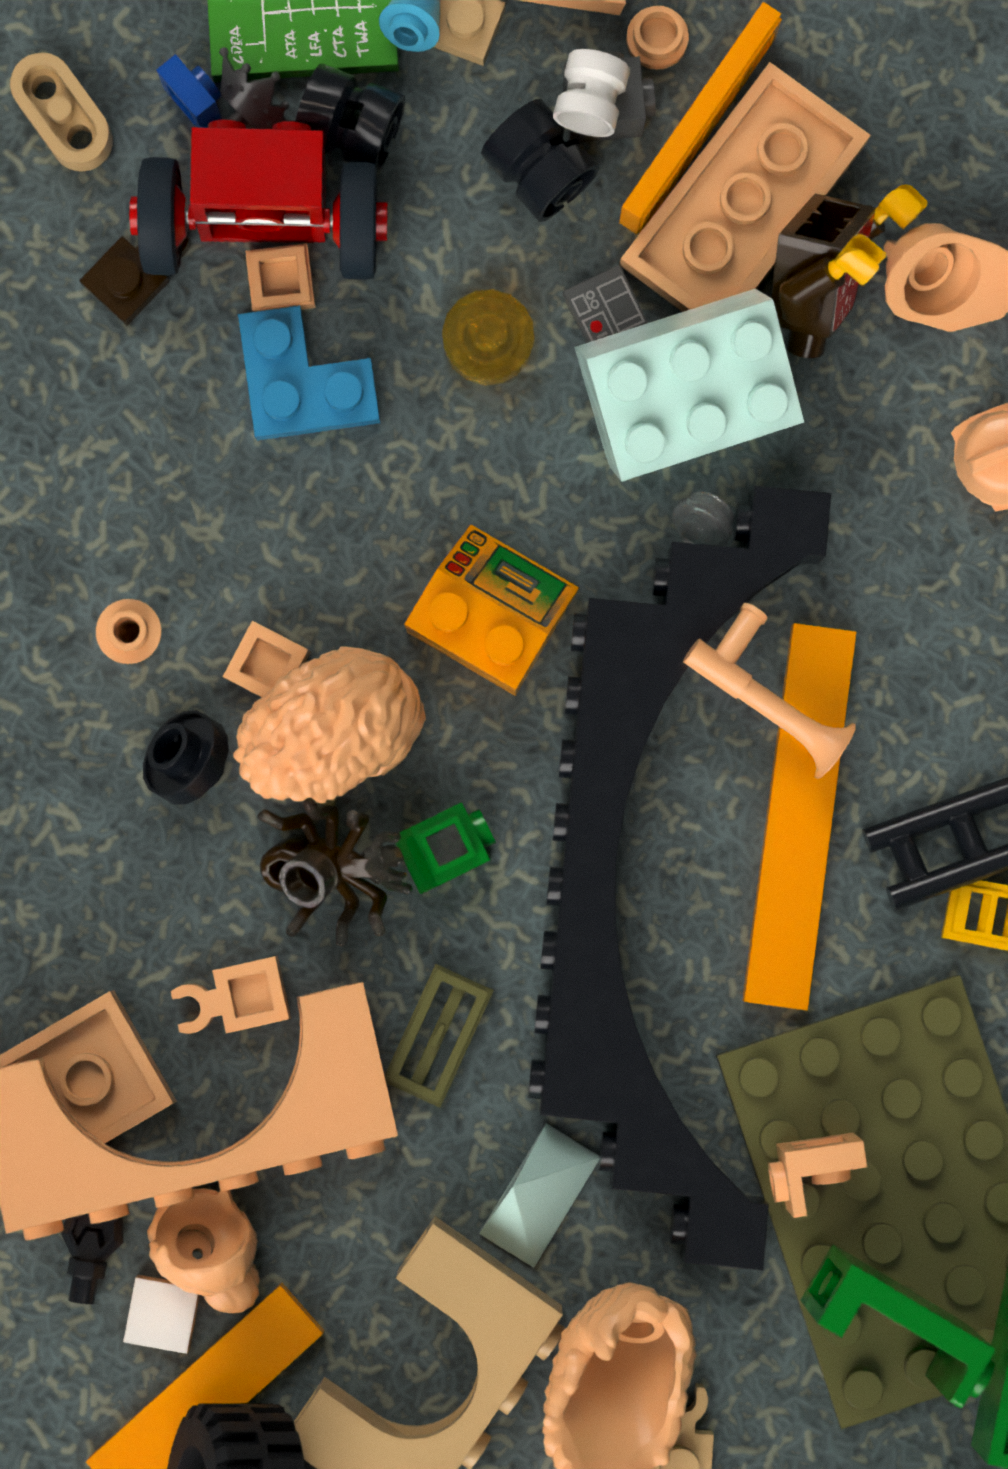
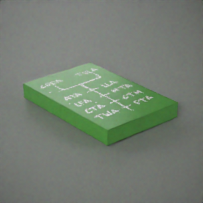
[208,0,399,82]

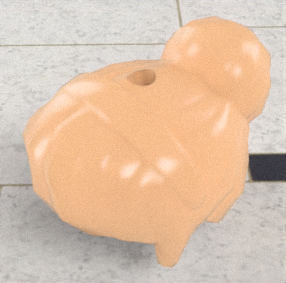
[147,1188,260,1313]

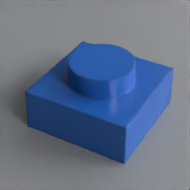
[156,54,222,128]

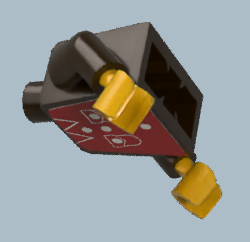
[771,184,928,358]

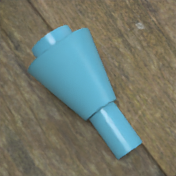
[379,0,440,52]

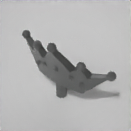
[219,47,290,129]

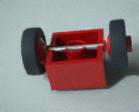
[129,120,388,280]

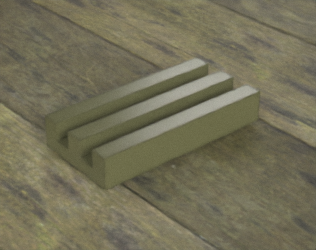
[385,964,494,1108]

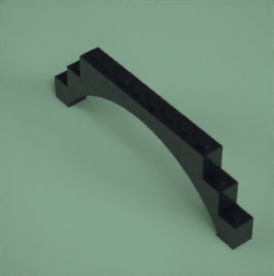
[528,486,831,1270]

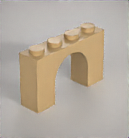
[294,1216,565,1469]

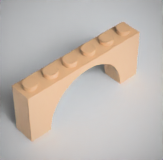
[0,982,398,1240]

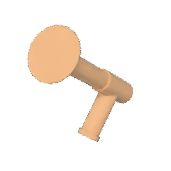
[683,603,856,779]

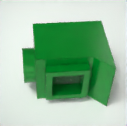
[392,802,496,895]

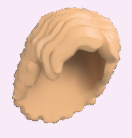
[233,646,426,803]
[542,1282,697,1469]

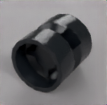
[295,64,406,173]
[481,99,600,222]

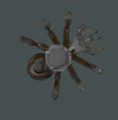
[257,799,413,946]

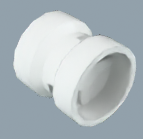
[553,49,631,137]

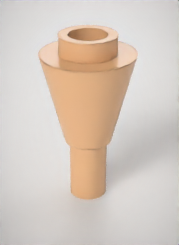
[96,599,161,664]

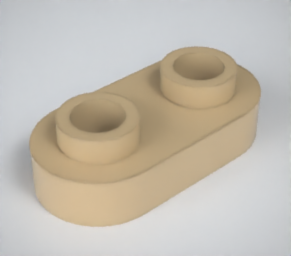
[10,53,113,171]

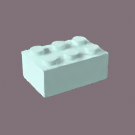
[574,289,804,482]

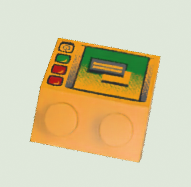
[404,525,579,696]

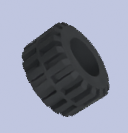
[167,1403,305,1469]

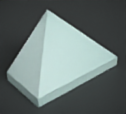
[479,1123,599,1268]

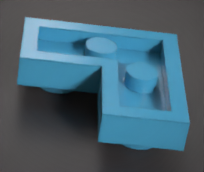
[238,306,380,441]

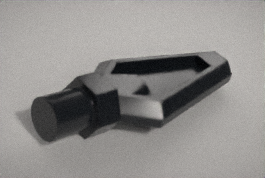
[61,1213,124,1304]

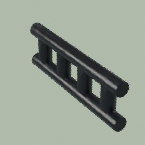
[862,777,1008,911]

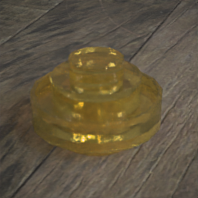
[442,289,535,385]

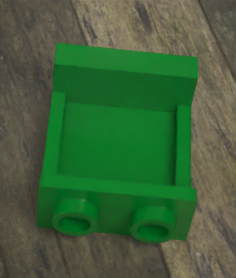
[800,1244,996,1409]

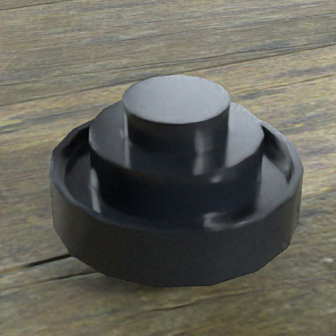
[143,710,229,805]

